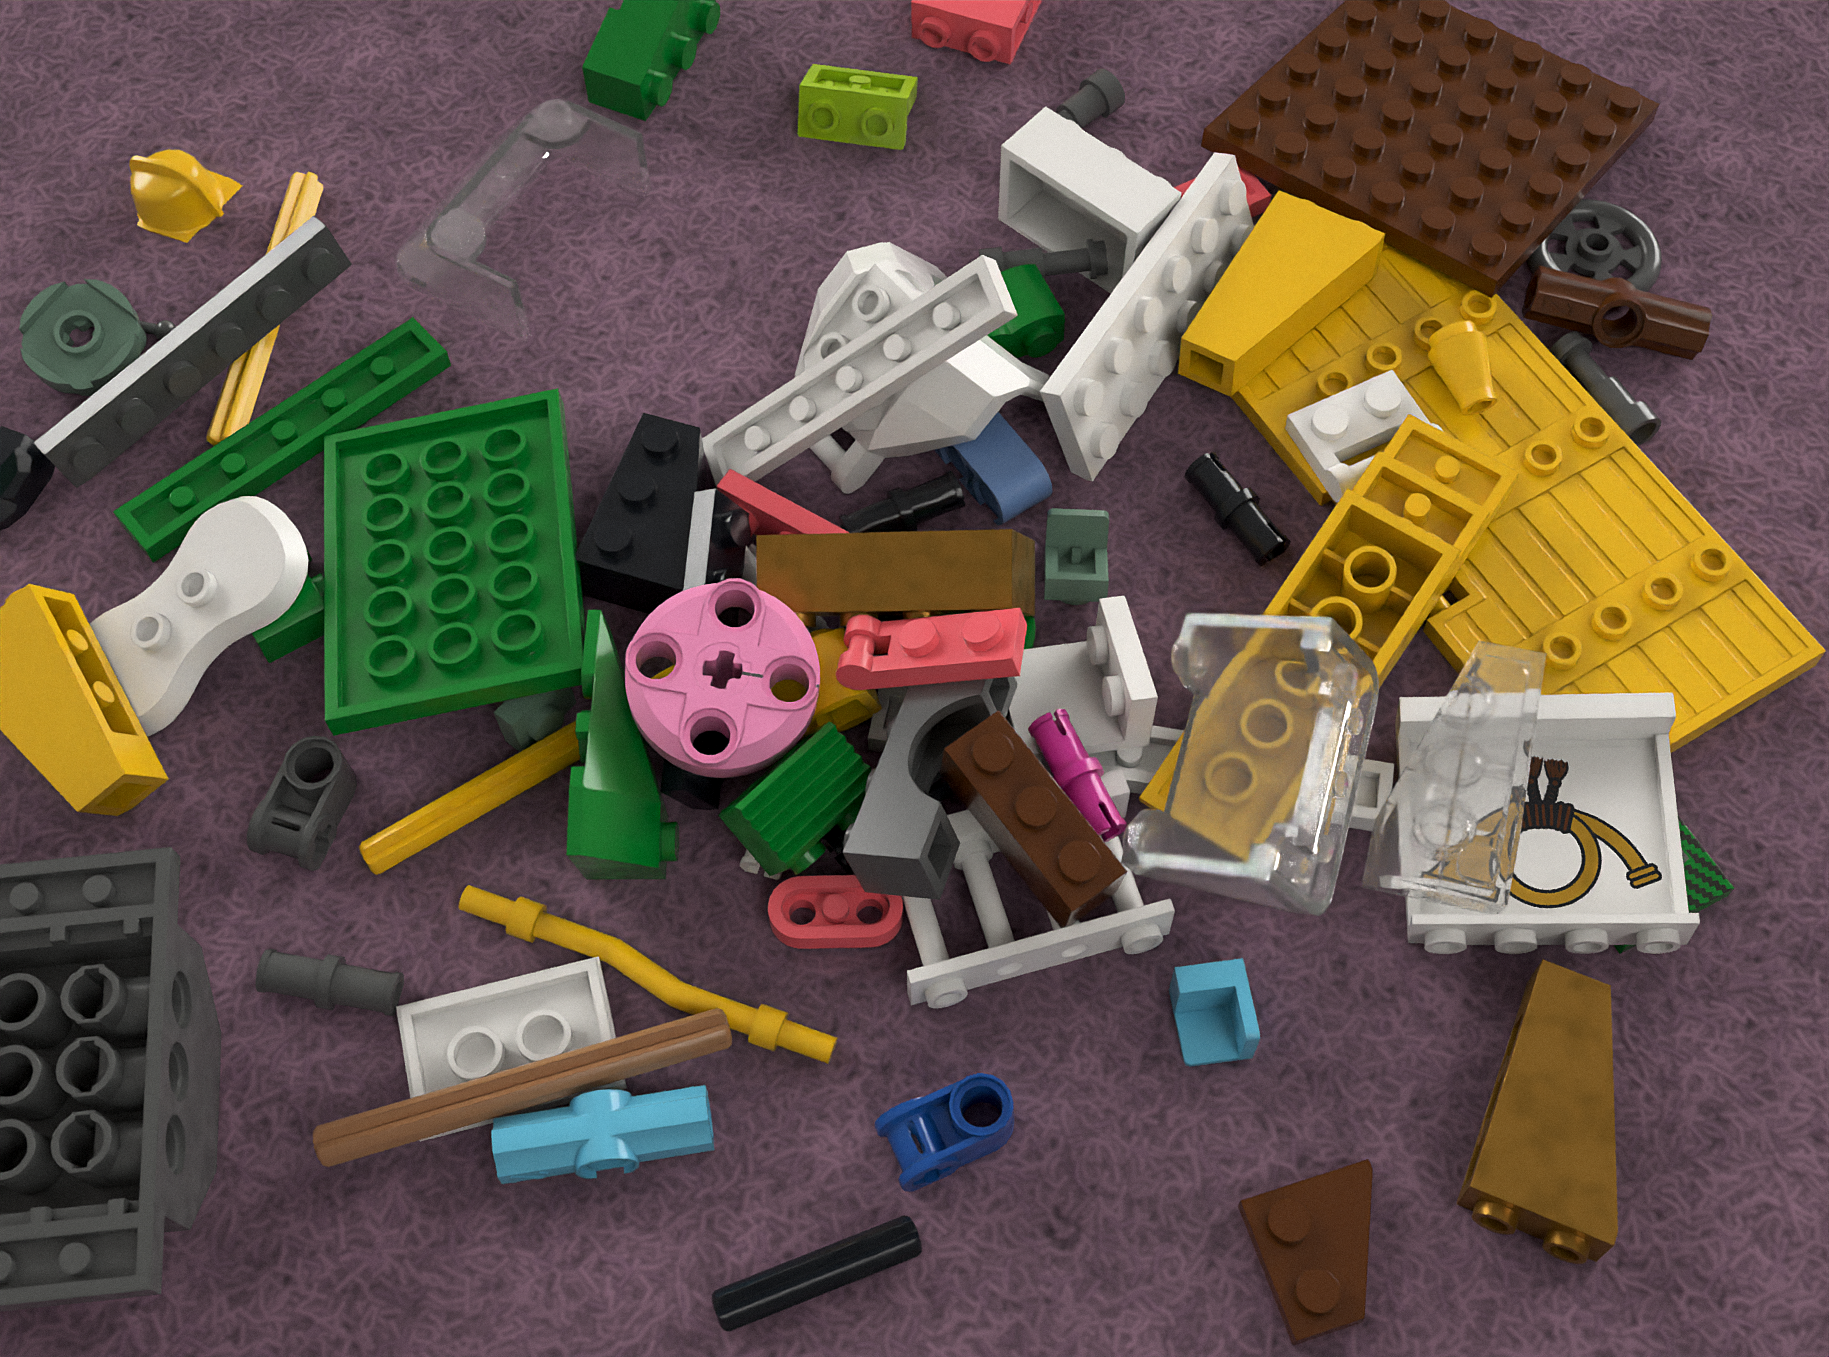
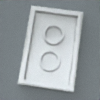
[396,956,627,1141]

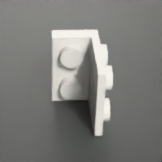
[1007,596,1158,760]

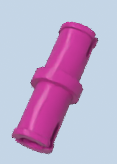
[1028,709,1127,842]

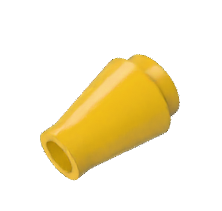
[1427,321,1497,416]

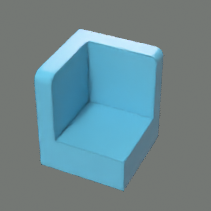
[1169,958,1260,1066]

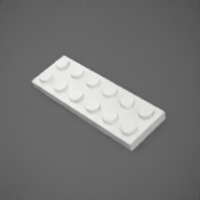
[1040,152,1255,481]

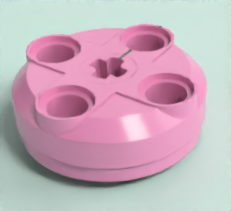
[625,578,820,778]

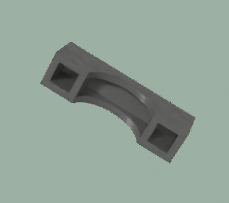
[843,677,1018,900]

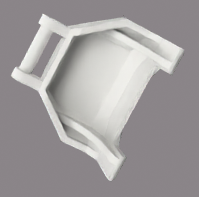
[795,242,1050,494]

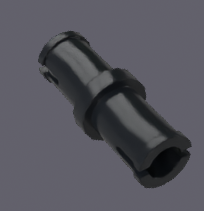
[1184,452,1291,567]
[839,471,966,533]

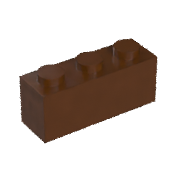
[940,710,1128,928]

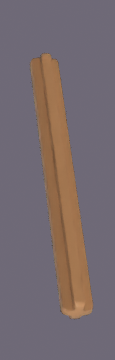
[313,1008,732,1167]

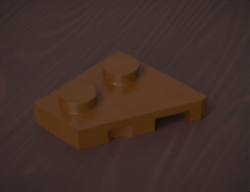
[1238,1159,1373,1346]

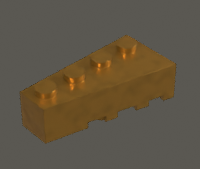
[756,529,1035,628]

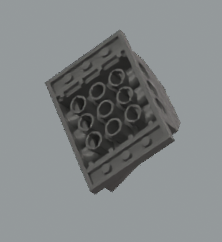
[0,847,221,1312]

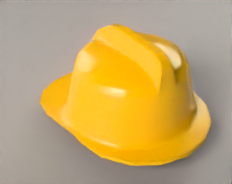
[129,149,243,243]

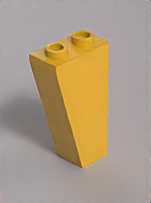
[1178,190,1385,397]
[0,584,169,816]

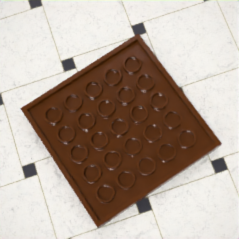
[1201,0,1659,298]

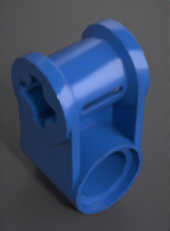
[874,1073,1014,1192]

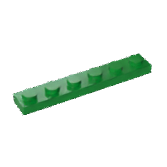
[113,317,451,563]

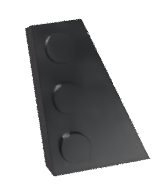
[576,412,706,614]

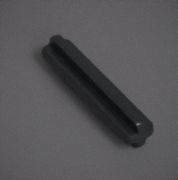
[711,1215,922,1331]

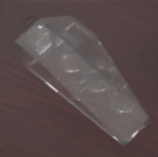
[1361,641,1546,914]

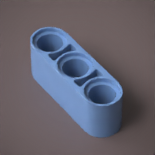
[934,412,1053,525]

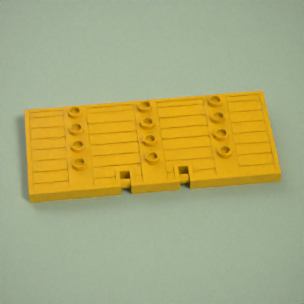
[1231,242,1826,753]

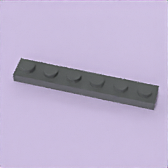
[34,216,352,488]

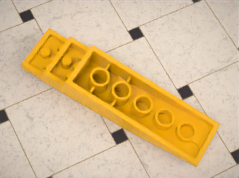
[1139,414,1519,871]

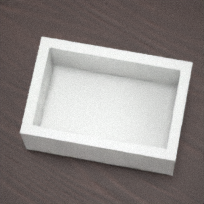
[998,106,1182,293]

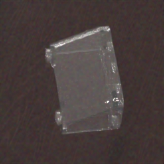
[1121,613,1379,916]

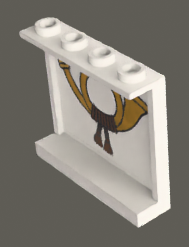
[1395,692,1700,954]

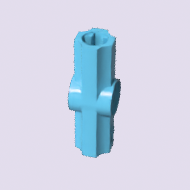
[491,1085,715,1184]

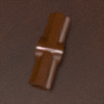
[1522,266,1713,360]

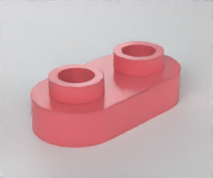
[768,875,903,949]

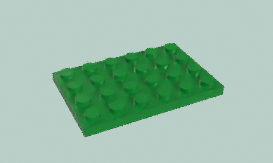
[324,388,586,736]

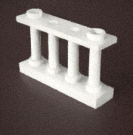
[902,769,1175,1008]

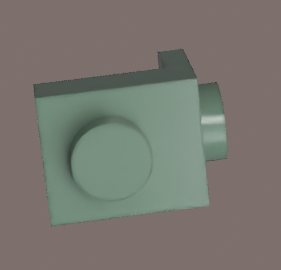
[1044,508,1109,605]
[493,687,577,752]

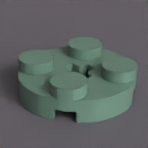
[19,279,147,396]

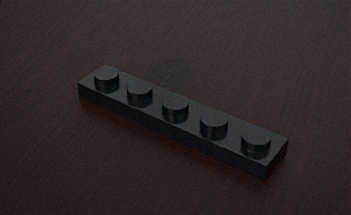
[660,488,750,810]

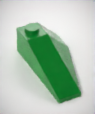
[566,610,679,880]

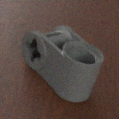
[247,736,357,871]

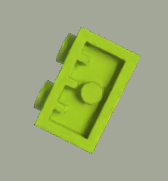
[797,64,918,150]

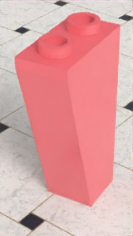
[911,0,1042,65]

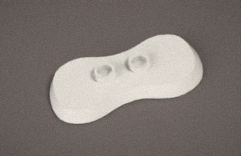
[90,496,309,737]

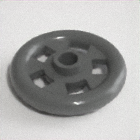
[1526,199,1662,308]

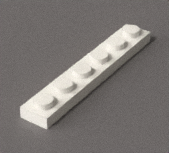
[702,255,1018,485]

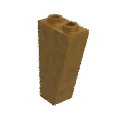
[1456,959,1618,1264]

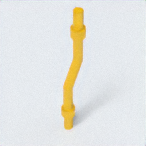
[459,885,838,1064]

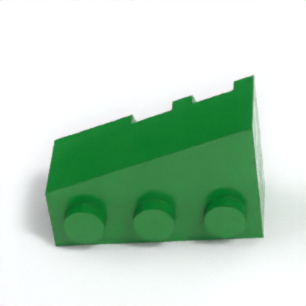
[582,0,720,121]

